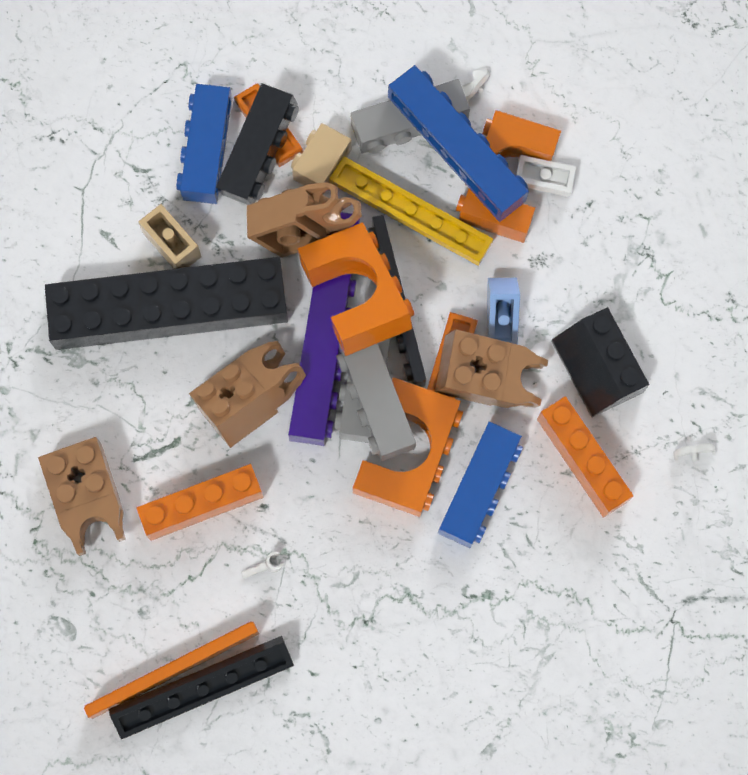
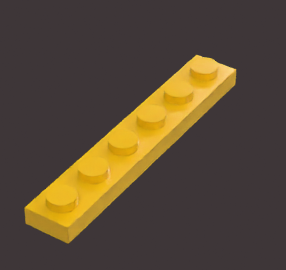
[329,156,493,266]

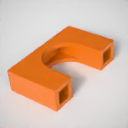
[456,110,561,243]
[297,222,414,356]
[353,377,464,517]

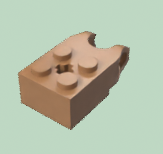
[247,182,362,258]
[435,329,548,408]
[189,341,306,448]
[38,437,126,556]

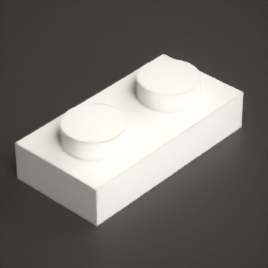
[516,155,576,197]

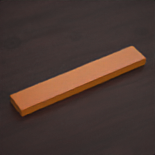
[84,621,259,719]

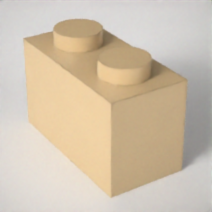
[291,123,352,195]
[138,204,201,269]

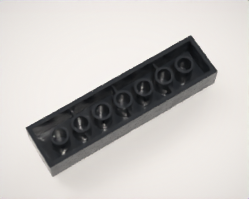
[45,257,288,350]

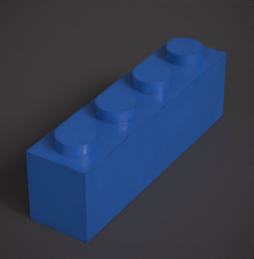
[176,84,232,204]
[437,421,523,548]

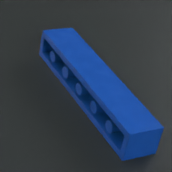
[388,65,529,222]

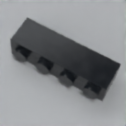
[216,83,299,205]

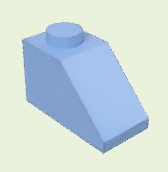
[487,278,520,345]

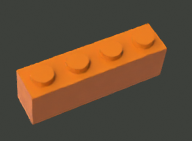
[537,396,634,518]
[136,464,264,541]

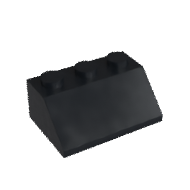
[551,307,650,418]

